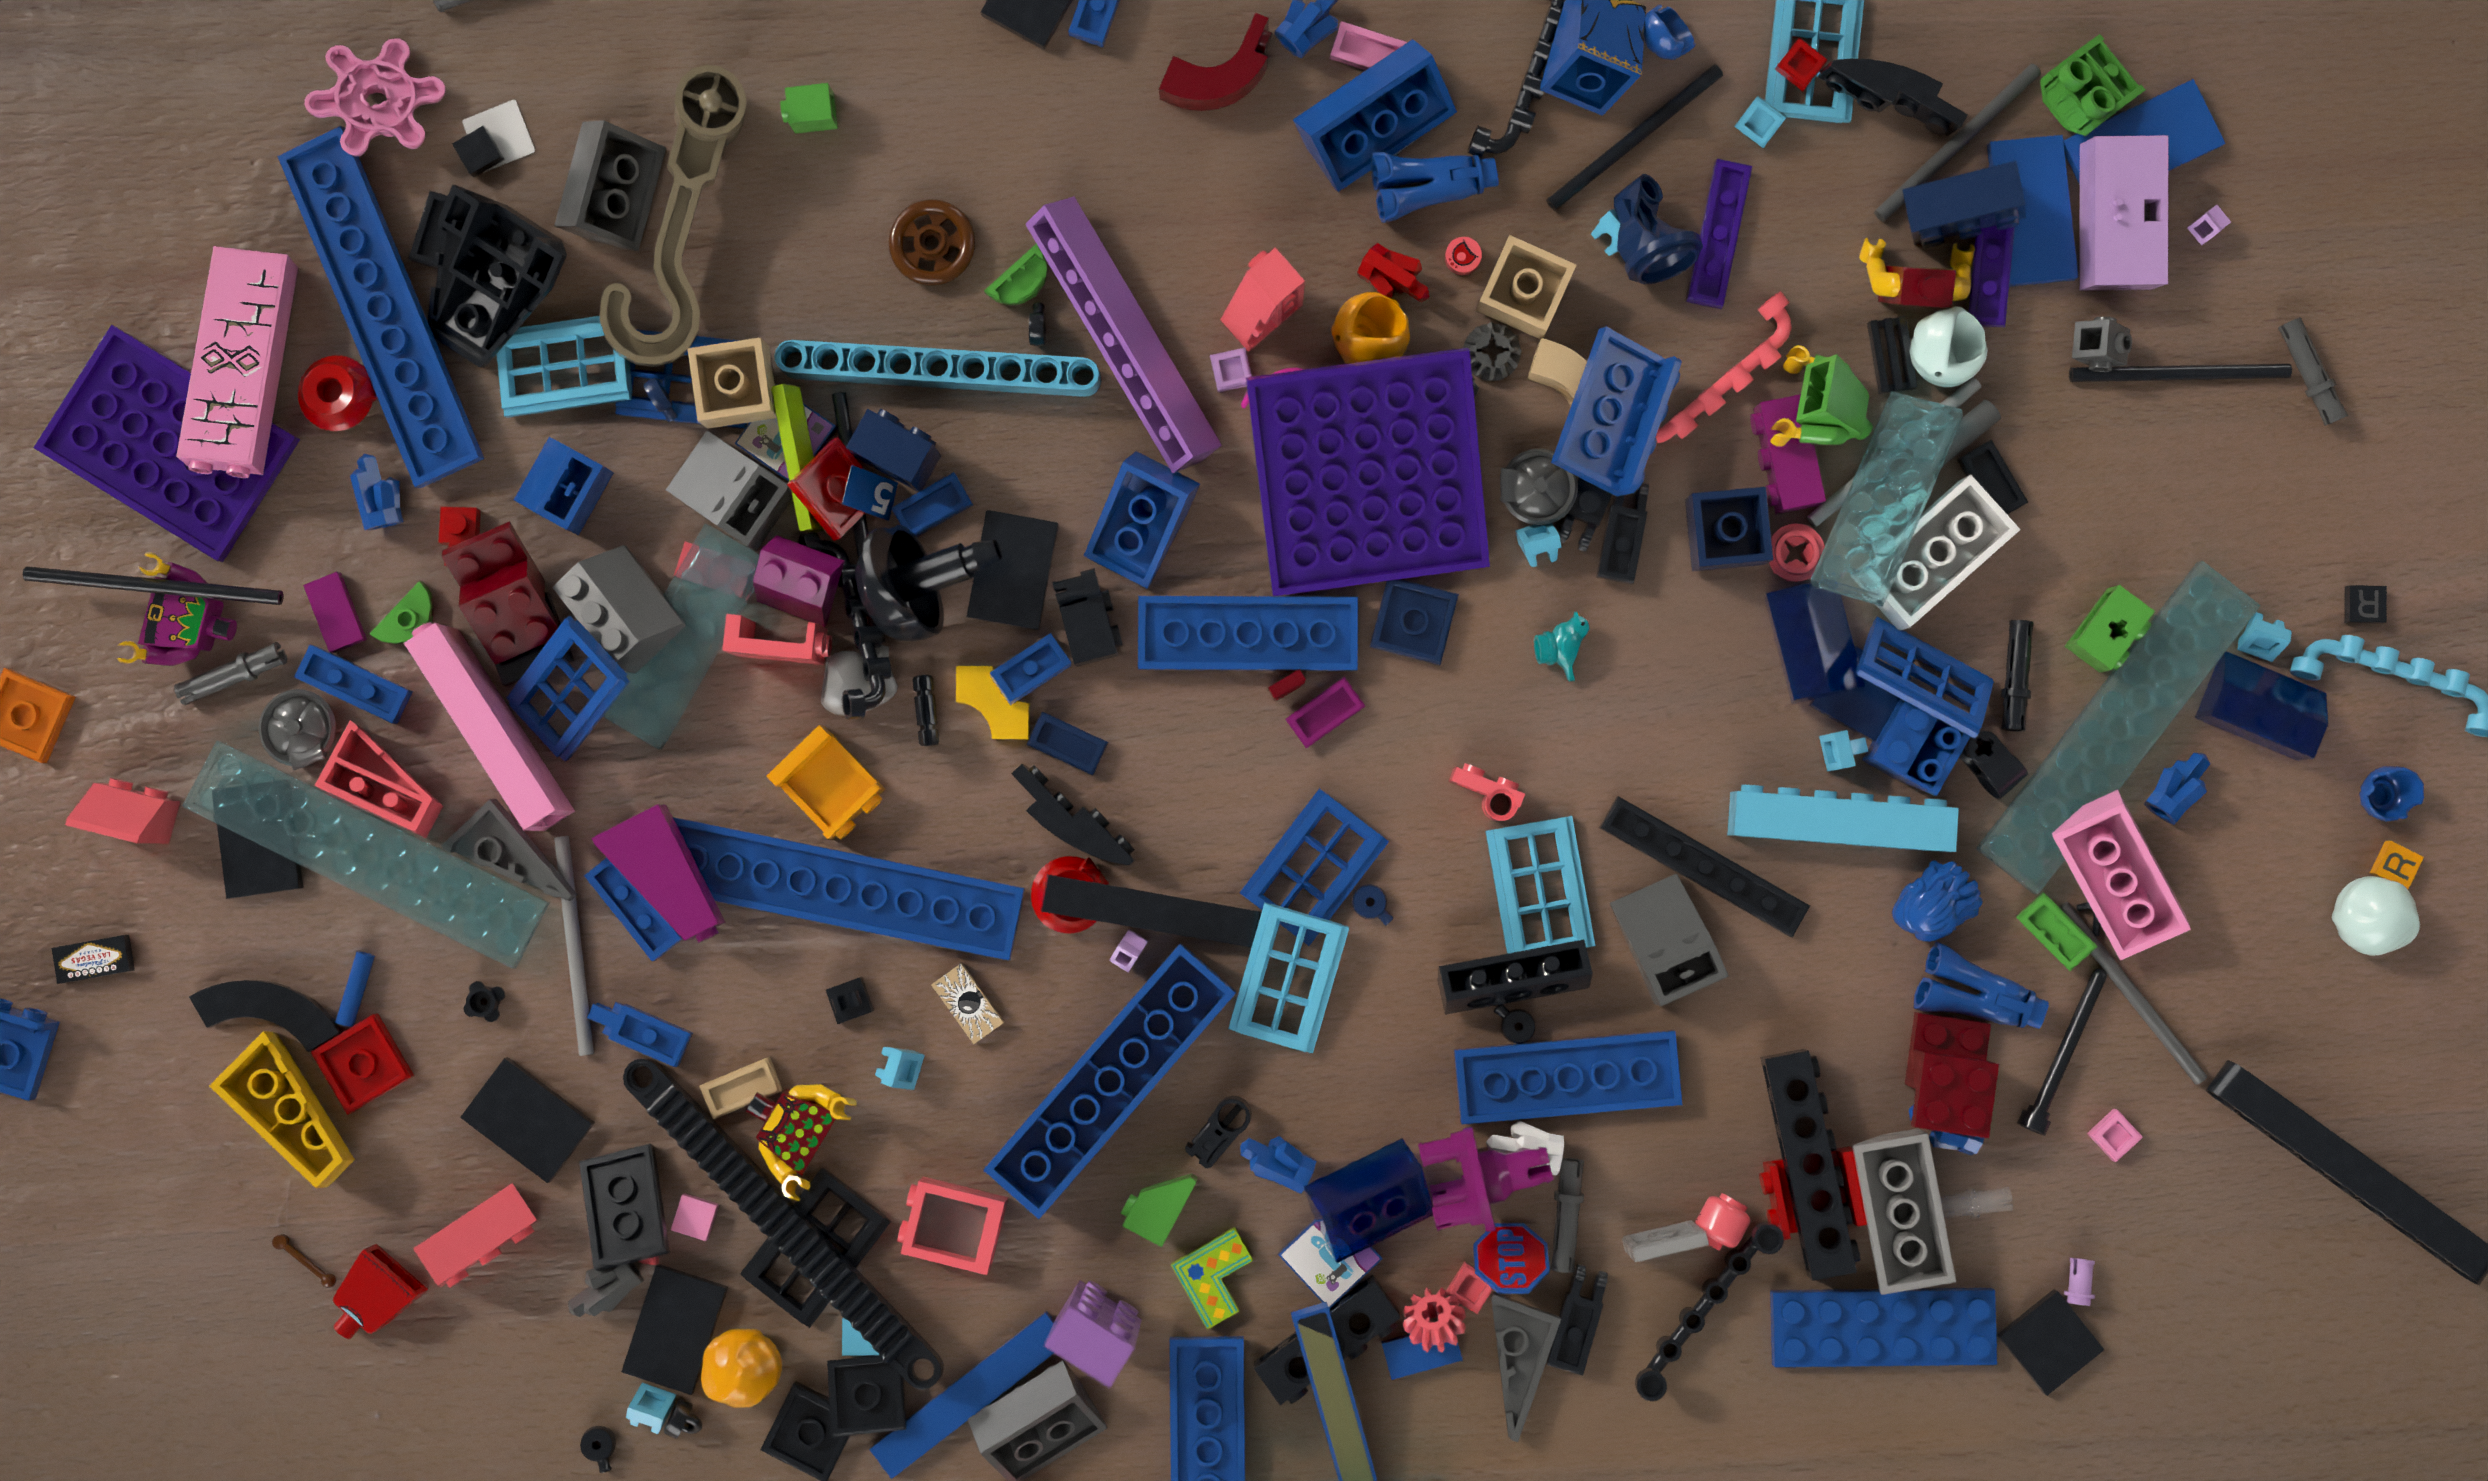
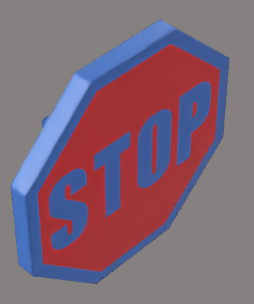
[1473,1223,1550,1294]

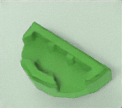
[984,243,1048,305]
[369,581,433,644]

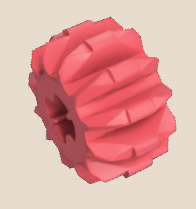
[1403,1287,1466,1353]

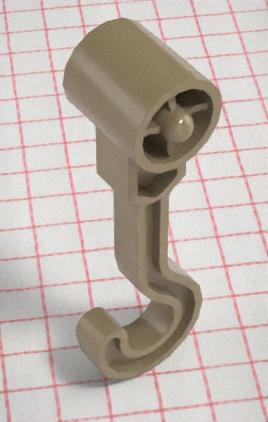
[600,65,746,367]

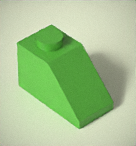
[1120,1173,1198,1247]

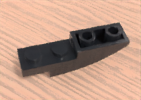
[1818,58,1968,136]
[1011,764,1136,865]

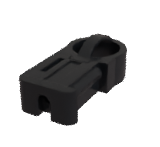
[1185,1096,1252,1169]

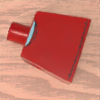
[333,1244,428,1339]

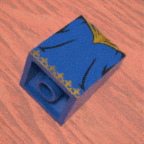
[1540,0,1646,116]

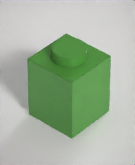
[780,83,838,134]

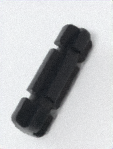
[912,675,939,746]

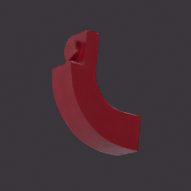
[1159,12,1272,111]

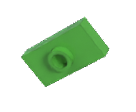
[2016,891,2098,971]

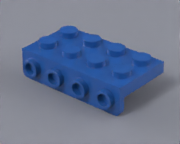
[1551,327,1682,497]
[0,998,60,1101]

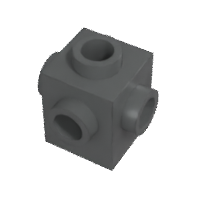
[2072,317,2132,372]

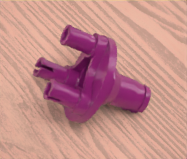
[1418,1127,1554,1232]

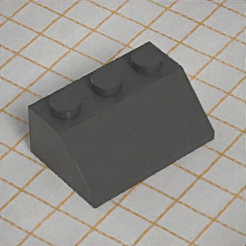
[554,120,666,251]
[553,545,687,674]
[968,1361,1107,1481]

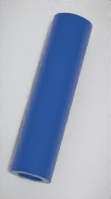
[335,951,375,1027]

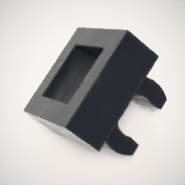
[826,977,874,1024]

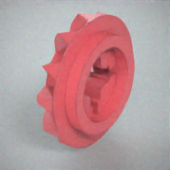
[1769,523,1826,582]

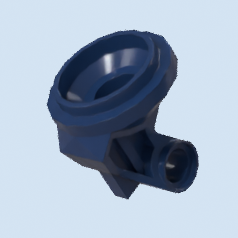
[1614,174,1703,285]

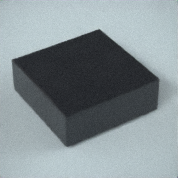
[452,126,505,177]

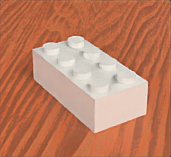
[1851,475,2020,631]

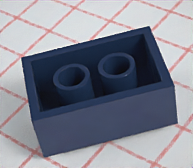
[1902,161,2026,248]

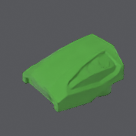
[2040,34,2145,136]

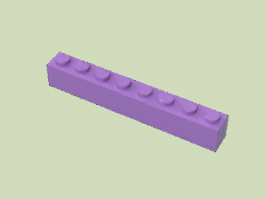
[1025,197,1222,473]

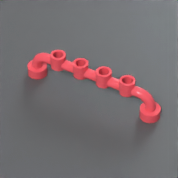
[1655,291,1792,443]

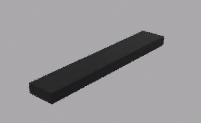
[1599,796,1810,938]
[1040,874,1262,947]

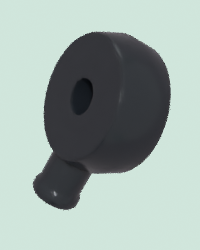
[1029,302,1046,346]
[1494,1004,1536,1044]
[580,1426,616,1473]

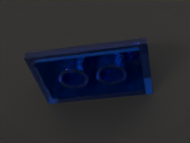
[1765,581,1865,705]
[2195,650,2328,760]
[1304,1138,1433,1263]

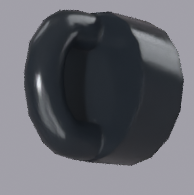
[664,1399,703,1439]

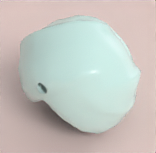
[1910,306,1988,387]
[2332,876,2420,956]

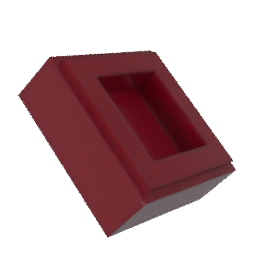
[1268,669,1306,701]

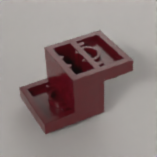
[442,521,560,665]
[1905,1012,1999,1138]

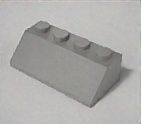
[1852,1128,1956,1295]

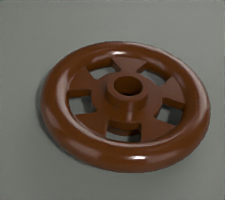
[889,199,975,286]

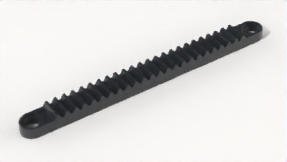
[623,1058,944,1390]

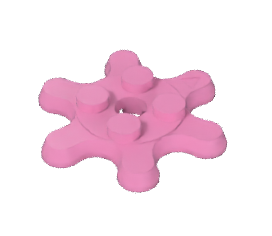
[304,38,445,156]

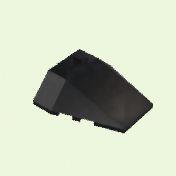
[427,185,567,368]

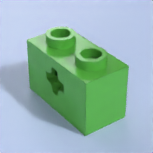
[2064,585,2155,673]

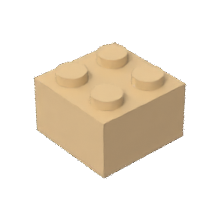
[1476,235,1576,339]
[687,337,777,429]

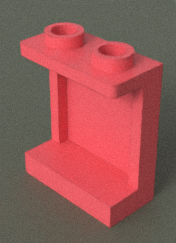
[722,614,832,665]

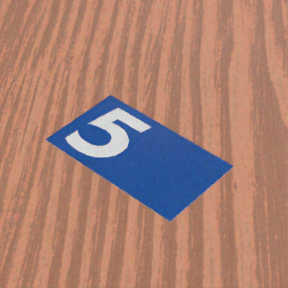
[842,465,898,521]

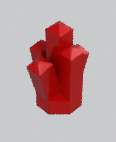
[1357,243,1429,303]

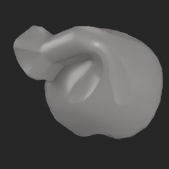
[821,645,898,716]

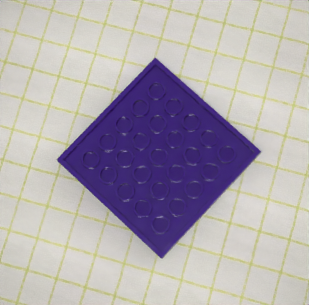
[1246,348,1490,596]

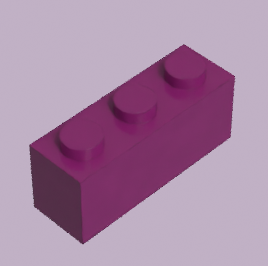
[1750,394,1826,515]

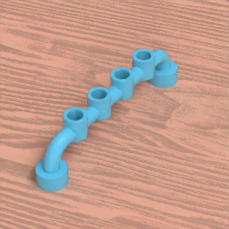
[2290,635,2488,737]

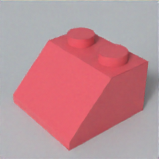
[65,778,180,844]

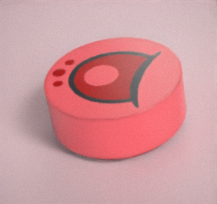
[1445,237,1482,275]

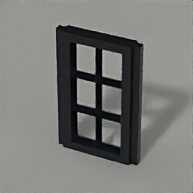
[740,1167,892,1328]

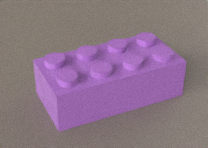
[1044,1280,1142,1388]

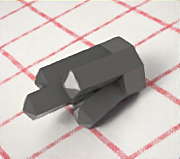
[568,1263,644,1318]

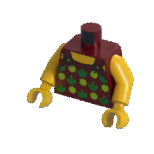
[1859,238,1975,308]
[746,1084,857,1201]

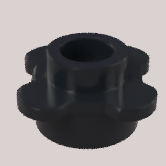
[463,981,505,1022]

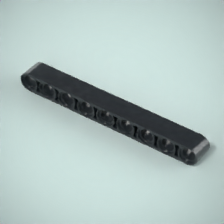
[2206,1060,2488,1285]

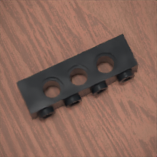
[1437,940,1593,1015]
[1254,1275,1401,1406]

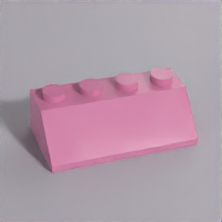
[2052,790,2191,961]

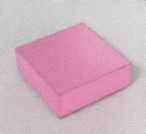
[2087,1109,2143,1162]
[671,1193,719,1241]

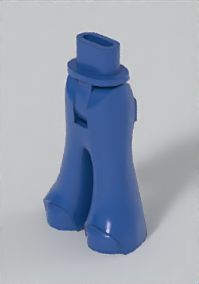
[1371,152,1499,223]
[1913,942,2049,1029]

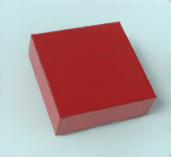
[1775,38,1828,92]

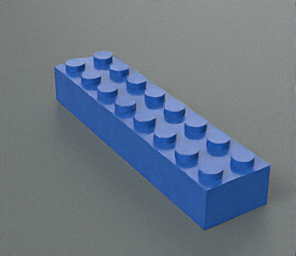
[983,943,1236,1219]

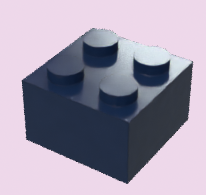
[846,408,941,492]
[1685,487,1773,572]

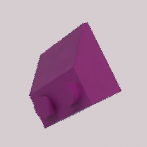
[753,535,844,627]

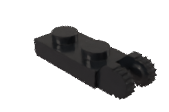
[1559,477,1612,552]
[1596,483,1649,585]
[1546,1264,1608,1376]

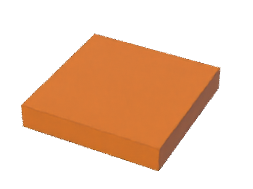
[0,668,76,763]

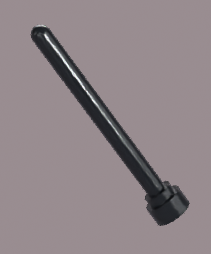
[2017,968,2107,1136]

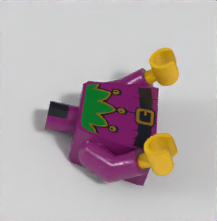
[117,552,237,666]

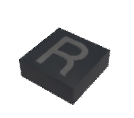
[2344,585,2387,624]

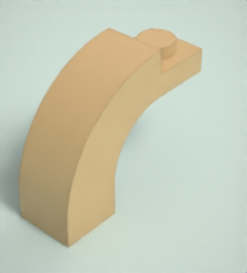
[1527,338,1587,407]

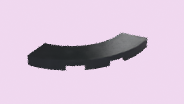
[189,980,343,1052]

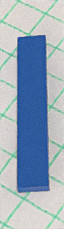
[869,1311,1055,1479]

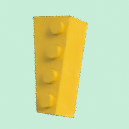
[209,1031,355,1188]

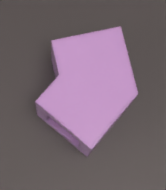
[2187,205,2231,246]
[1109,929,1148,973]

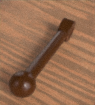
[272,1234,336,1288]

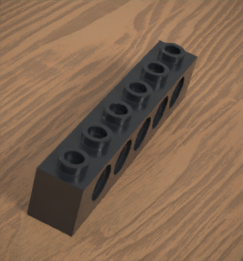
[1760,1049,1860,1281]

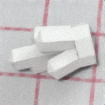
[1486,1121,1564,1175]

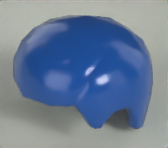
[1644,5,1695,60]
[2359,766,2424,822]

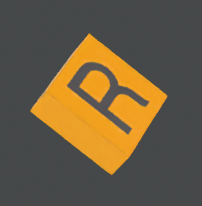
[2370,841,2424,889]

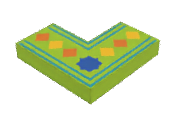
[1171,1227,1253,1330]

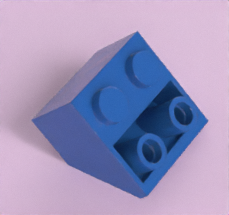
[514,437,614,536]
[1862,698,1971,796]

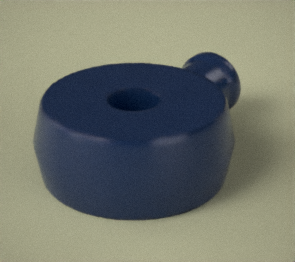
[643,378,678,422]
[1352,884,1394,926]

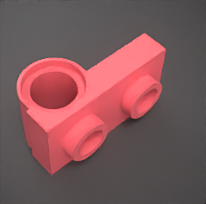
[1449,763,1525,821]

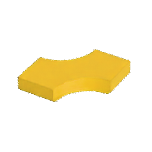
[956,666,1030,740]

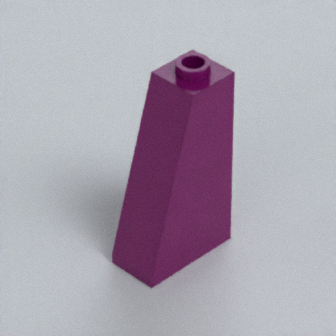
[592,804,726,943]

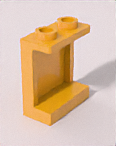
[766,725,885,840]

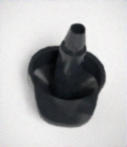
[855,525,1003,641]

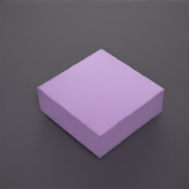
[1210,348,1252,393]

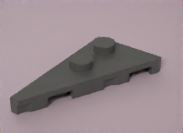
[441,799,578,901]
[1491,1292,1561,1442]

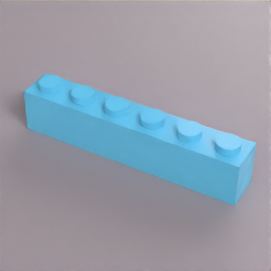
[1727,785,1959,852]

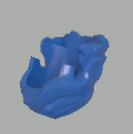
[1892,860,1983,942]

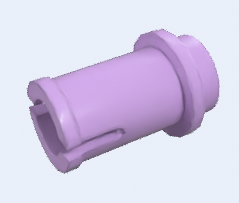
[2064,1258,2095,1306]

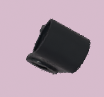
[1959,731,2028,800]

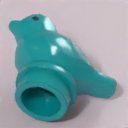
[1534,611,1590,682]

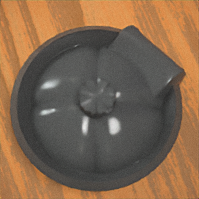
[1500,449,1578,525]
[259,689,336,770]

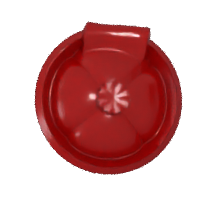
[298,355,377,431]
[1031,856,1109,934]

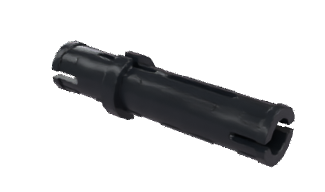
[2001,620,2034,732]

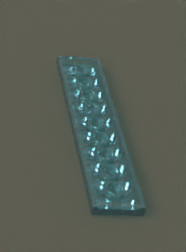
[1976,561,2261,894]
[182,741,550,969]

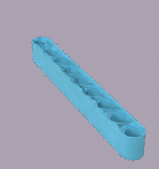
[774,340,1101,397]

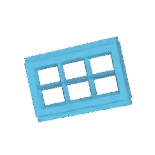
[1765,0,1864,123]
[497,316,632,417]
[1485,816,1595,954]
[1228,903,1349,1053]

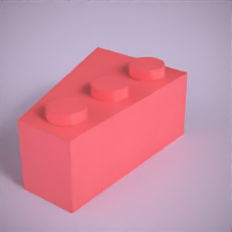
[1220,247,1305,352]
[315,720,443,839]
[413,1183,537,1288]

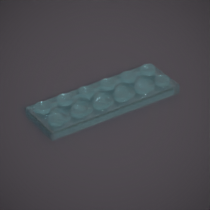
[1811,391,1963,607]
[603,523,760,749]

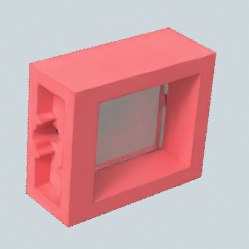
[897,1176,1009,1275]

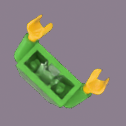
[1770,345,1873,447]

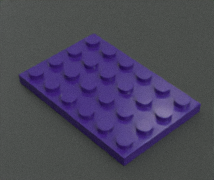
[33,325,300,562]

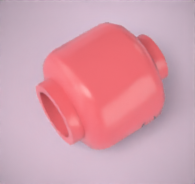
[1695,1193,1751,1251]

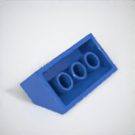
[1293,39,1457,192]

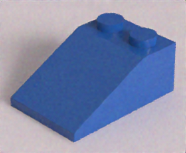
[1083,451,1200,589]

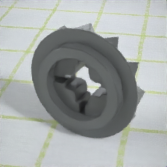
[1463,322,1522,381]

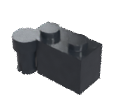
[1052,568,1123,667]

